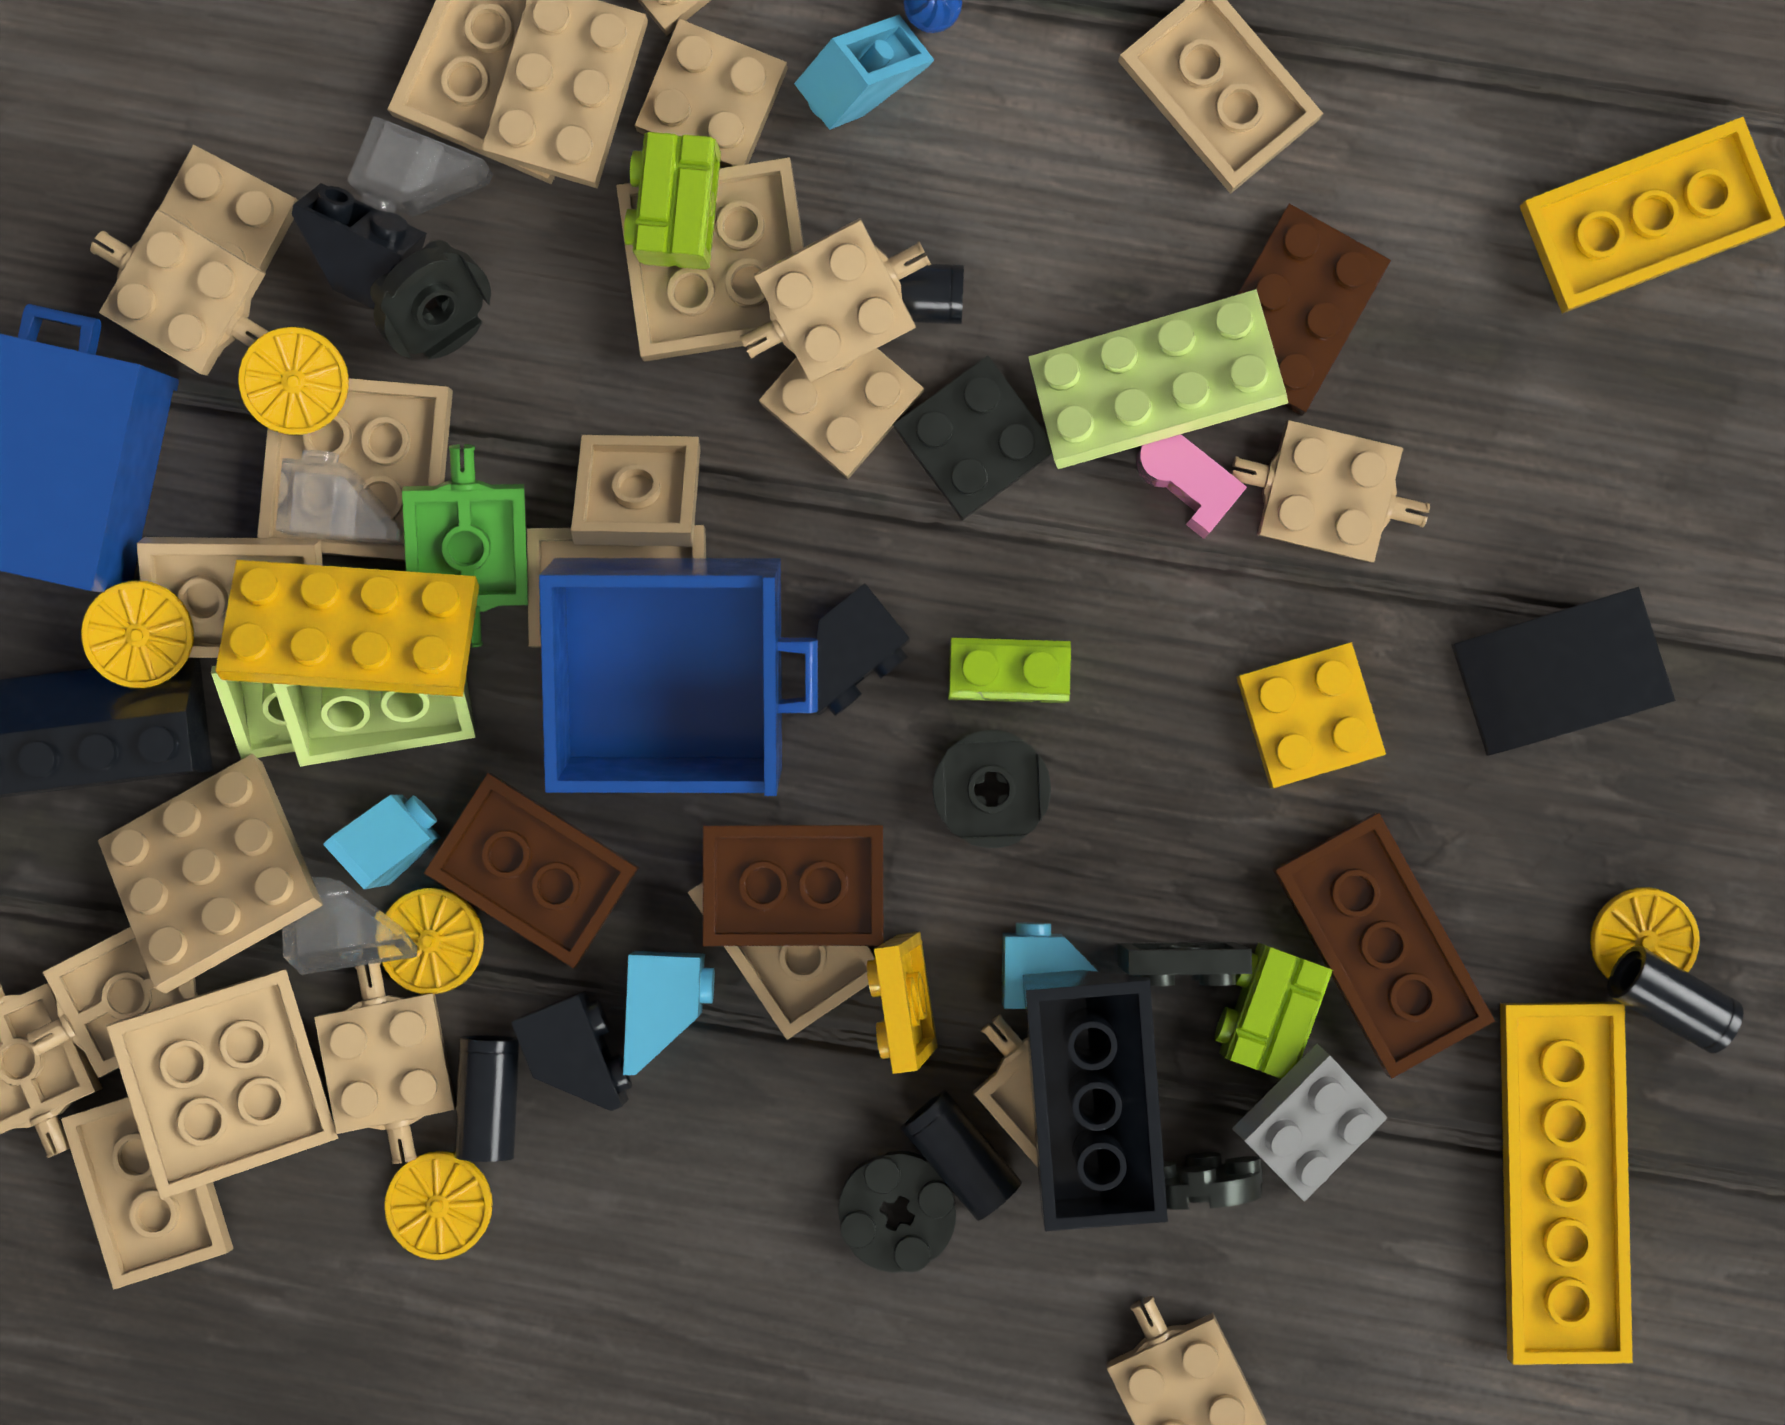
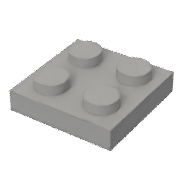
[1232,1044,1387,1202]

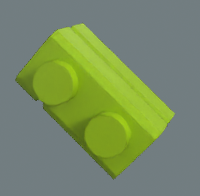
[624,132,721,270]
[948,638,1071,703]
[1214,942,1333,1079]

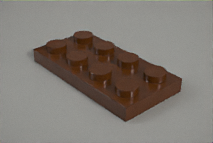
[1272,813,1495,1079]

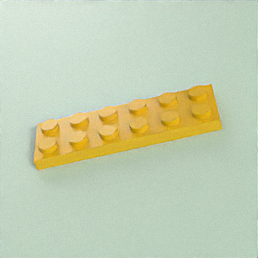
[1500,1002,1633,1365]

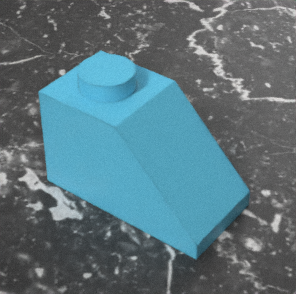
[794,14,934,130]
[323,795,441,889]
[1002,922,1098,1009]
[623,951,715,1075]

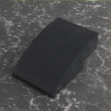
[1451,587,1676,756]

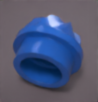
[904,0,962,33]

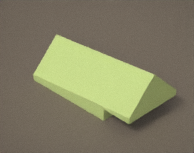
[211,666,476,767]

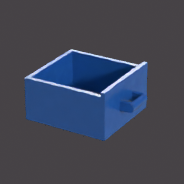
[0,304,179,592]
[539,558,818,796]

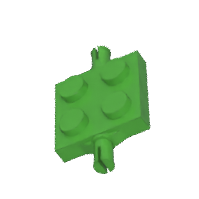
[402,444,528,648]

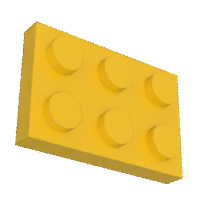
[867,932,938,1074]

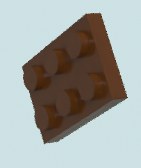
[1237,203,1391,416]
[424,773,640,968]
[703,825,884,946]

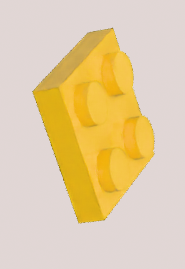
[1236,642,1386,788]

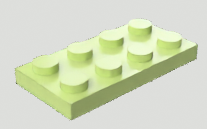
[1028,289,1288,469]

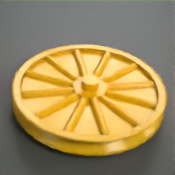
[238,327,349,435]
[81,580,194,688]
[1590,887,1700,979]
[378,888,484,994]
[384,1151,493,1260]

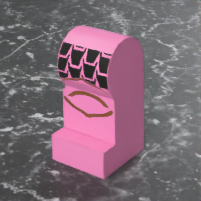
[1136,434,1247,539]

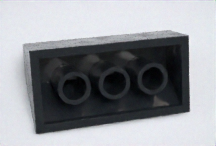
[0,658,213,798]
[1023,970,1168,1232]

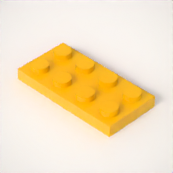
[1519,117,1785,314]
[215,560,479,697]

